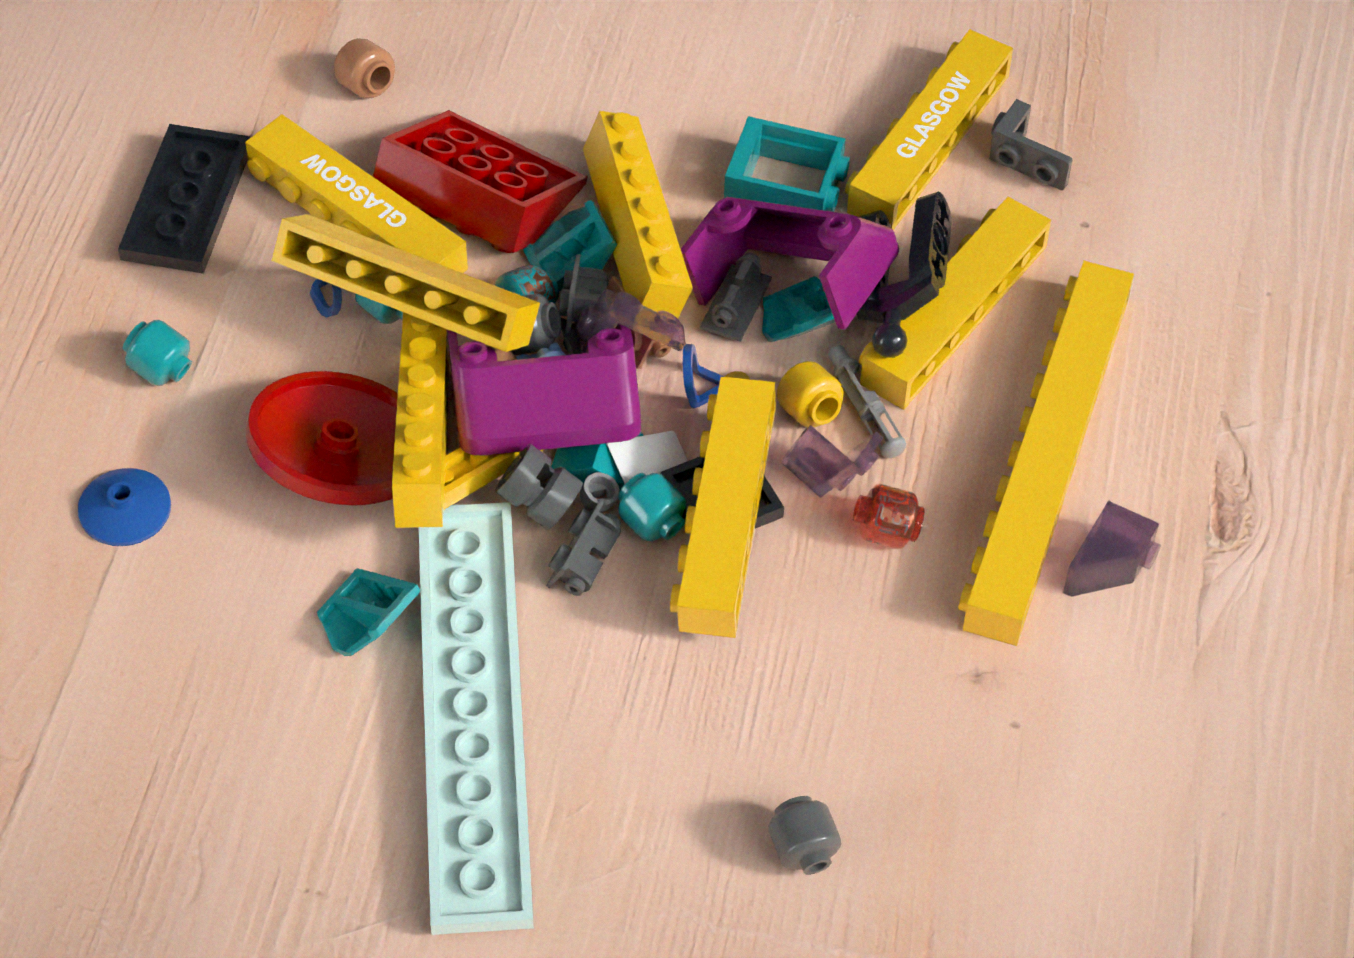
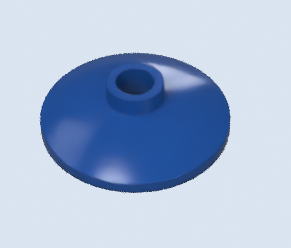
[78,468,171,546]

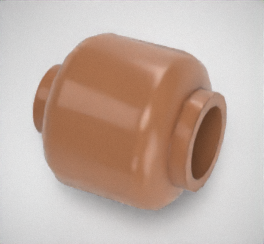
[334,38,395,99]

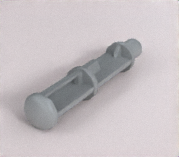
[828,345,906,458]

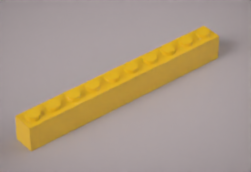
[958,260,1134,646]

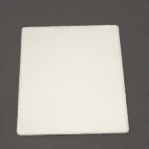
[607,431,688,484]

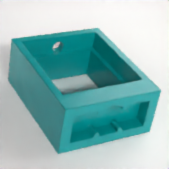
[724,116,850,212]

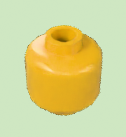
[777,361,844,428]

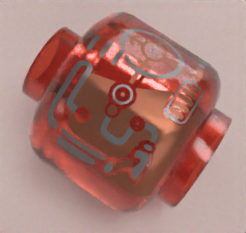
[853,484,925,549]

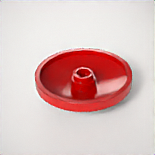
[246,371,398,506]

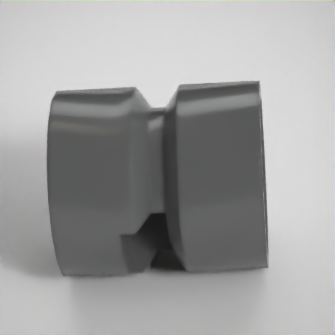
[495,443,583,530]

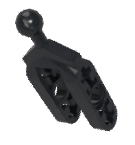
[856,191,952,358]

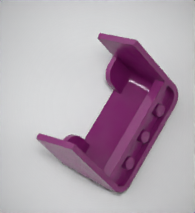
[681,197,899,330]
[447,306,641,455]

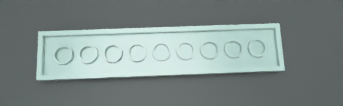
[418,502,534,935]

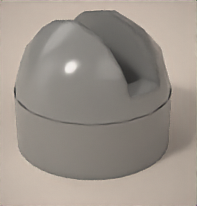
[580,472,619,513]

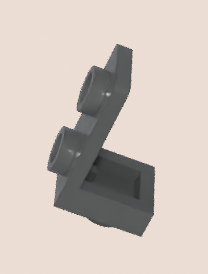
[989,99,1073,190]

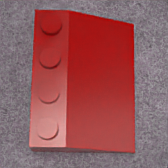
[373,110,588,254]

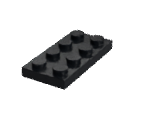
[118,124,251,274]

